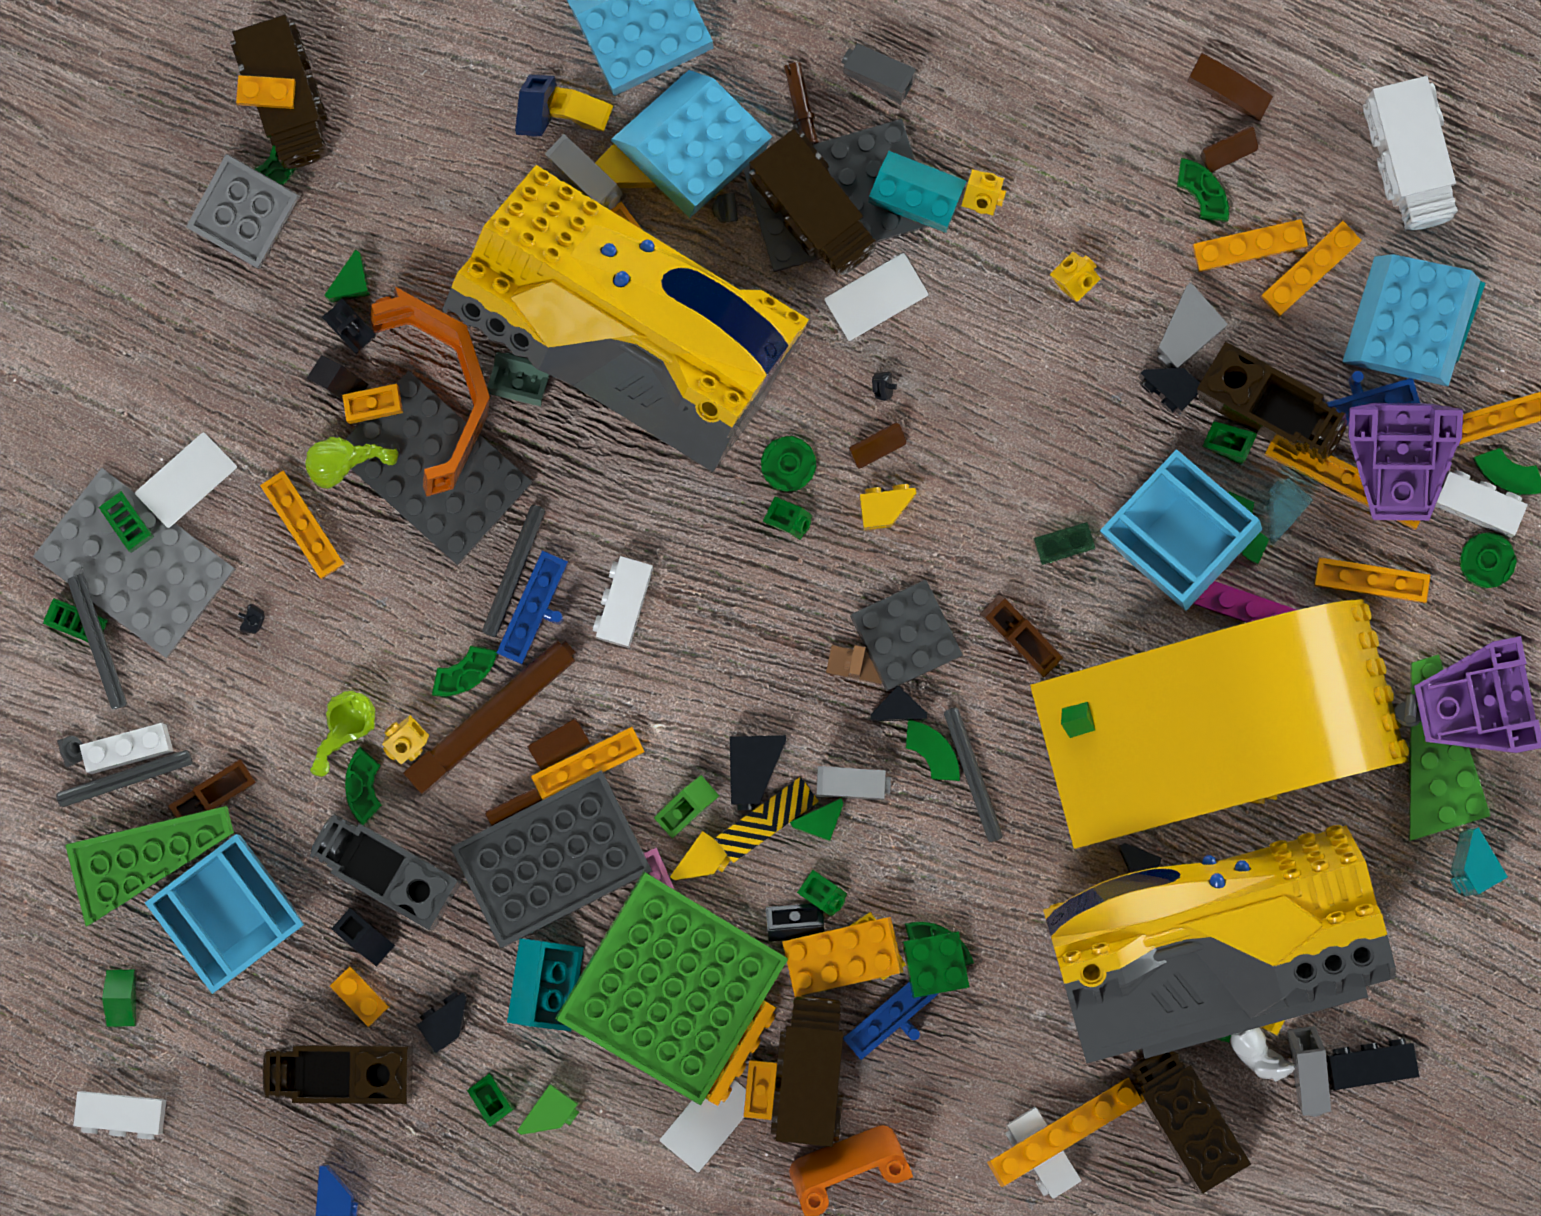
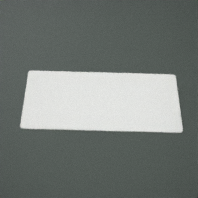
[824,253,928,341]
[135,432,237,528]
[660,1080,746,1172]

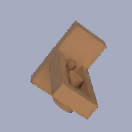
[826,645,881,685]

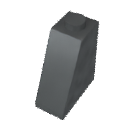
[841,43,916,105]

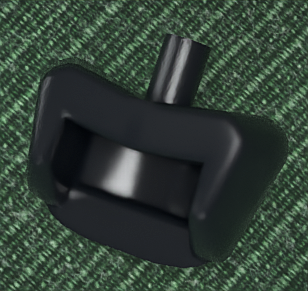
[872,371,897,401]
[238,604,265,634]

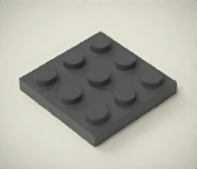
[850,580,963,692]

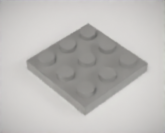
[186,154,300,269]

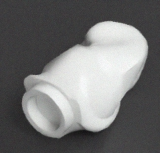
[1231,1027,1296,1082]

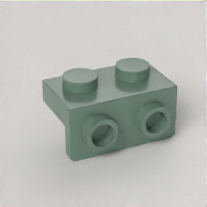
[487,352,549,407]

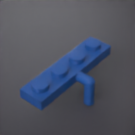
[1326,371,1420,426]
[496,551,568,665]
[843,981,938,1060]

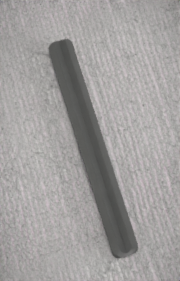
[482,505,545,637]
[68,574,127,709]
[944,707,1003,842]
[56,750,192,807]

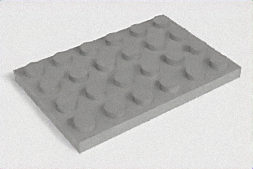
[33,468,236,658]

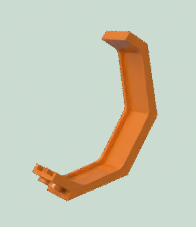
[371,287,490,497]

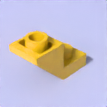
[547,87,613,131]

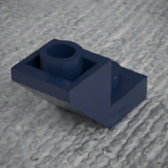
[515,74,557,137]

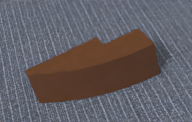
[1187,53,1273,121]
[979,595,1063,678]
[168,759,256,818]

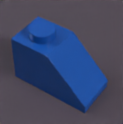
[316,1165,359,1216]

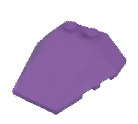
[1348,403,1463,521]
[1414,636,1541,753]

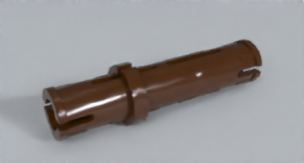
[784,62,819,145]

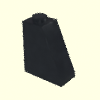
[729,735,786,811]

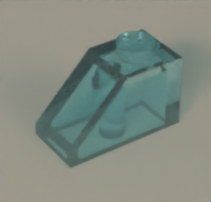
[1266,478,1313,545]

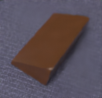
[1200,126,1258,172]
[849,422,906,469]
[527,718,591,771]
[485,788,542,826]

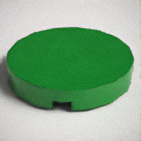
[761,436,816,492]
[1459,532,1517,589]

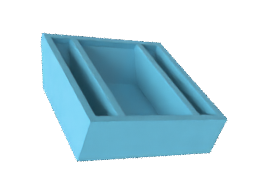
[566,0,713,96]
[611,70,772,218]
[1342,254,1480,386]
[1100,449,1262,611]
[145,834,304,994]

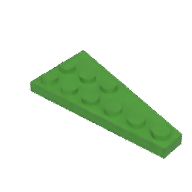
[1408,654,1491,841]
[65,806,234,927]

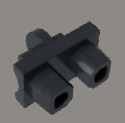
[322,298,377,354]

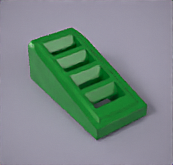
[98,491,154,553]
[43,598,109,643]

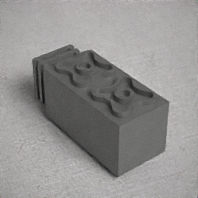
[310,814,462,931]

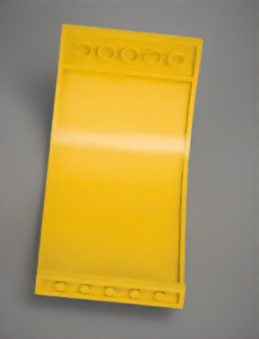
[1030,599,1409,849]

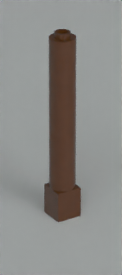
[403,640,576,795]

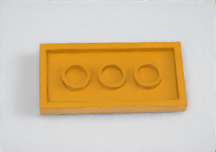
[782,917,903,997]

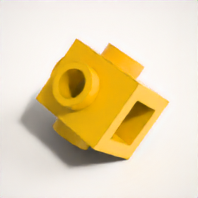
[961,169,1006,216]
[1049,252,1101,302]
[382,715,429,765]

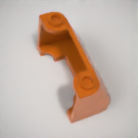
[789,1125,913,1216]

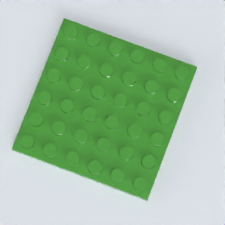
[555,871,788,1105]

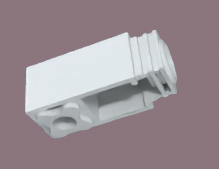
[1363,76,1458,231]

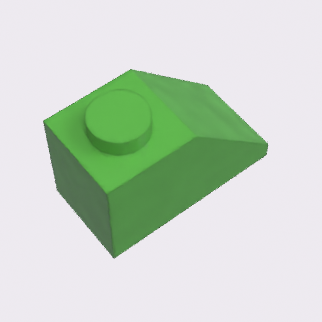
[654,775,719,839]
[516,1084,579,1135]

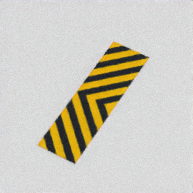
[715,777,819,863]

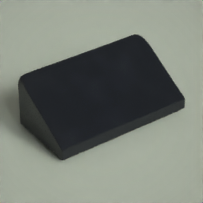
[766,903,824,942]

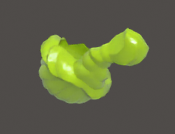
[305,437,399,489]
[310,691,375,777]

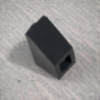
[1138,368,1200,415]
[331,907,396,967]
[416,991,468,1053]

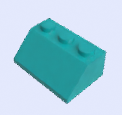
[868,151,967,233]
[1450,827,1508,896]
[507,938,584,1032]

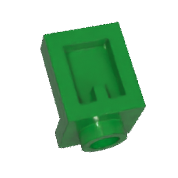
[763,496,812,540]
[797,870,847,917]

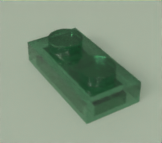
[1033,522,1096,566]

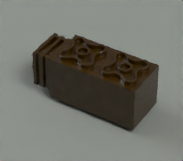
[230,14,329,169]
[748,128,876,277]
[1197,341,1348,464]
[770,996,844,1147]
[263,1044,413,1104]
[1129,1051,1251,1196]

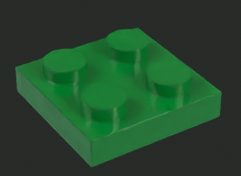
[902,931,970,998]

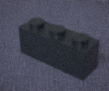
[1326,1038,1420,1090]

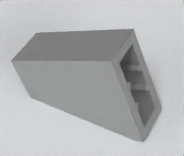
[545,134,623,209]
[1157,283,1228,369]
[816,766,891,800]
[1287,1026,1331,1117]

